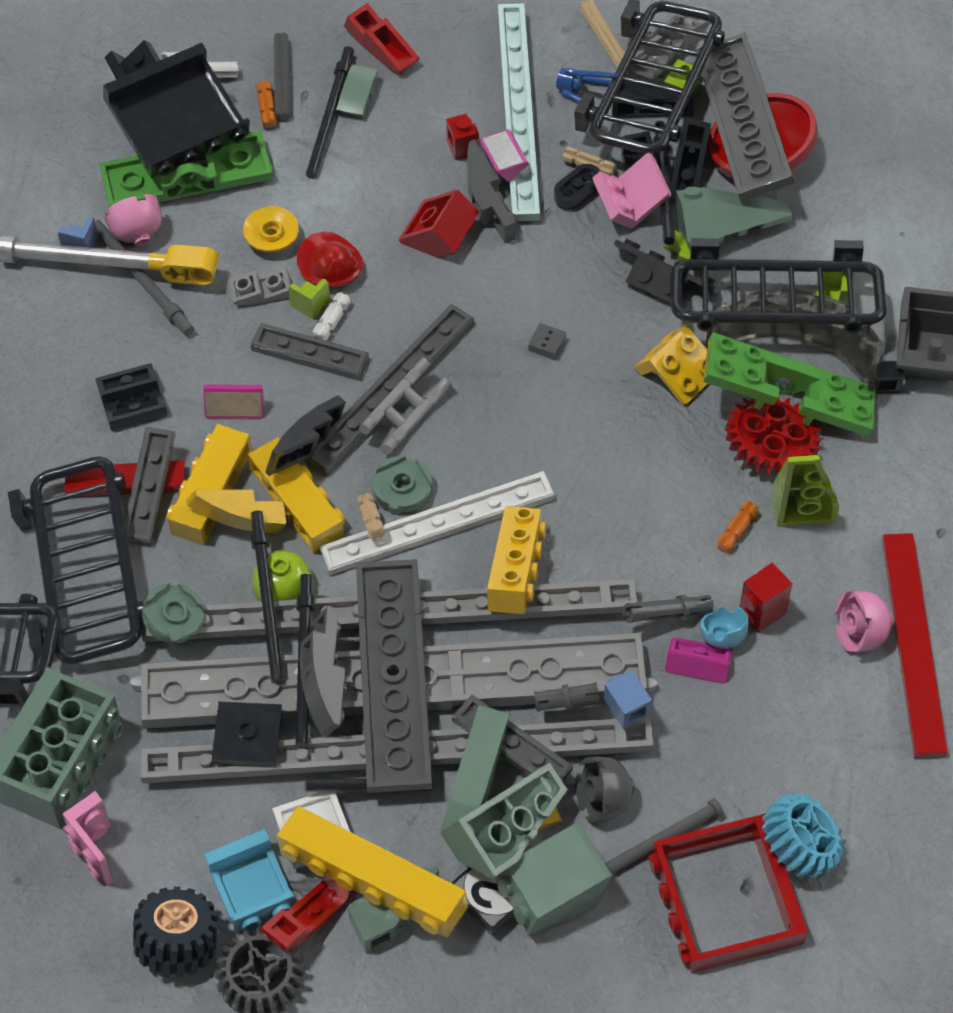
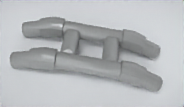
[359,357,453,455]

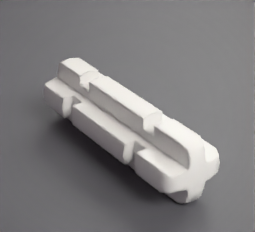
[313,292,350,341]

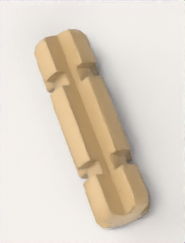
[562,147,616,176]
[357,493,385,539]

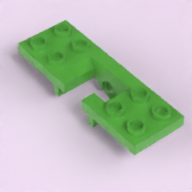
[99,131,273,207]
[703,332,875,437]

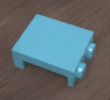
[204,829,296,934]

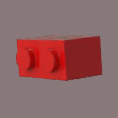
[739,562,793,633]

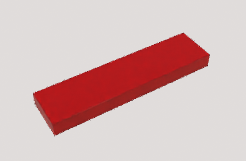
[65,460,185,497]

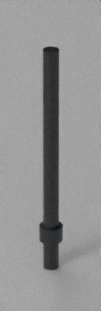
[306,46,354,179]
[653,121,675,245]
[250,510,284,684]
[295,574,315,748]

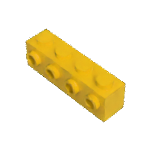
[487,506,546,615]

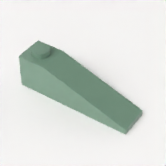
[441,705,510,831]

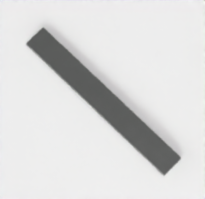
[305,303,474,476]

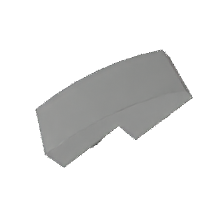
[229,268,291,305]

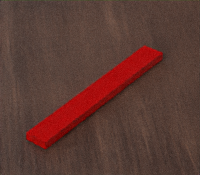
[882,533,947,758]

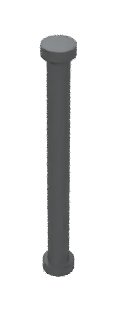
[605,798,724,874]

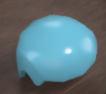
[700,606,748,649]

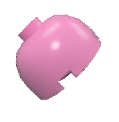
[104,194,162,246]
[835,590,893,653]

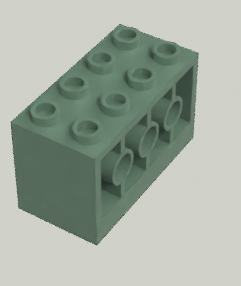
[0,667,123,829]

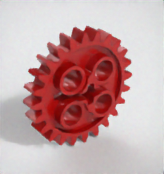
[724,397,822,476]

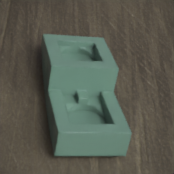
[336,65,379,118]

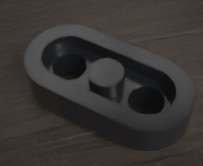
[554,164,601,208]

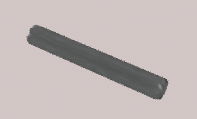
[274,32,290,121]

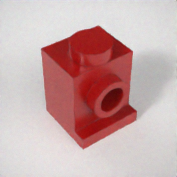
[446,113,481,160]

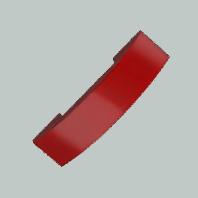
[260,875,357,951]

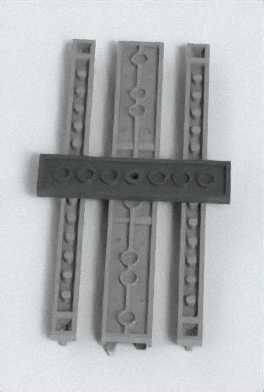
[130,559,658,793]

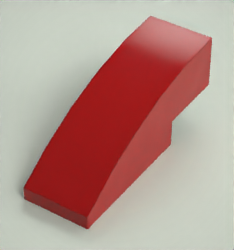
[344,3,420,74]

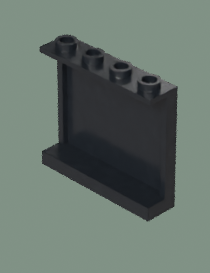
[103,43,250,178]

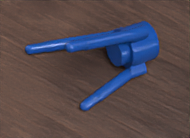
[556,68,617,103]

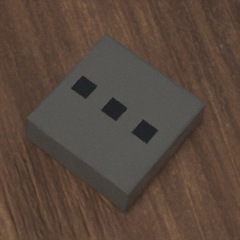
[528,323,566,359]

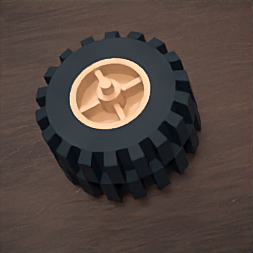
[133,886,218,977]

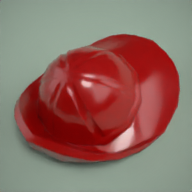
[297,231,364,289]

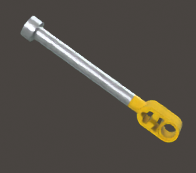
[0,234,220,285]

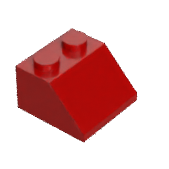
[398,189,479,258]

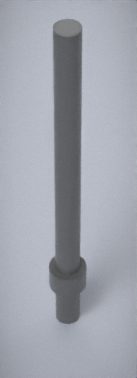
[95,220,194,336]

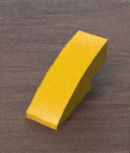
[186,490,286,534]

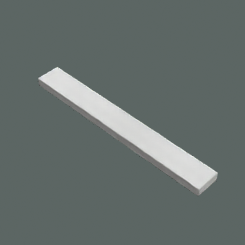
[319,471,555,576]

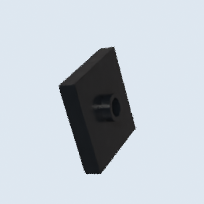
[212,701,283,767]

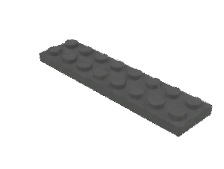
[695,32,795,201]

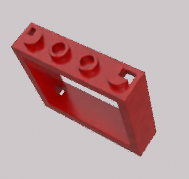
[649,813,808,973]

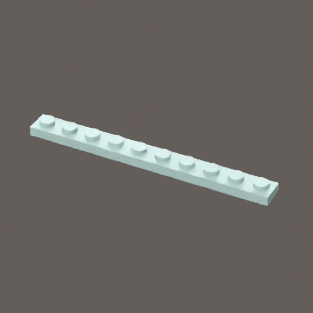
[498,3,540,221]

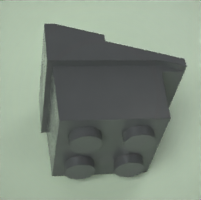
[896,287,953,381]

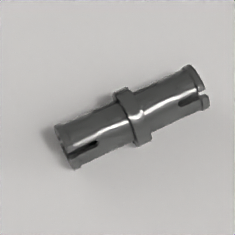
[534,682,600,712]

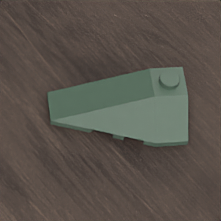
[441,762,567,879]

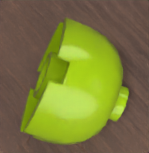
[252,550,313,602]

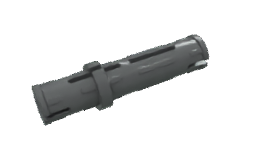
[623,595,714,623]

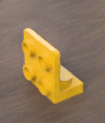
[634,325,708,405]

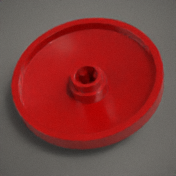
[708,93,818,178]

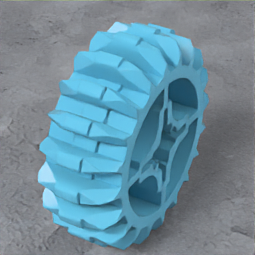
[761,792,845,880]

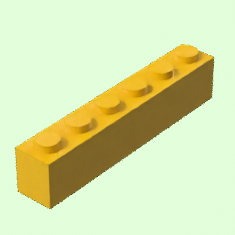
[276,806,468,938]

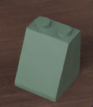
[496,822,612,935]

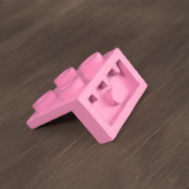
[592,153,671,229]
[63,791,113,886]

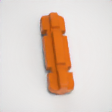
[256,81,277,129]
[717,501,759,553]

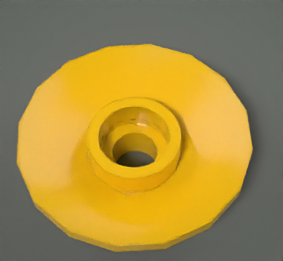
[243,206,299,253]

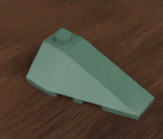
[676,187,792,247]

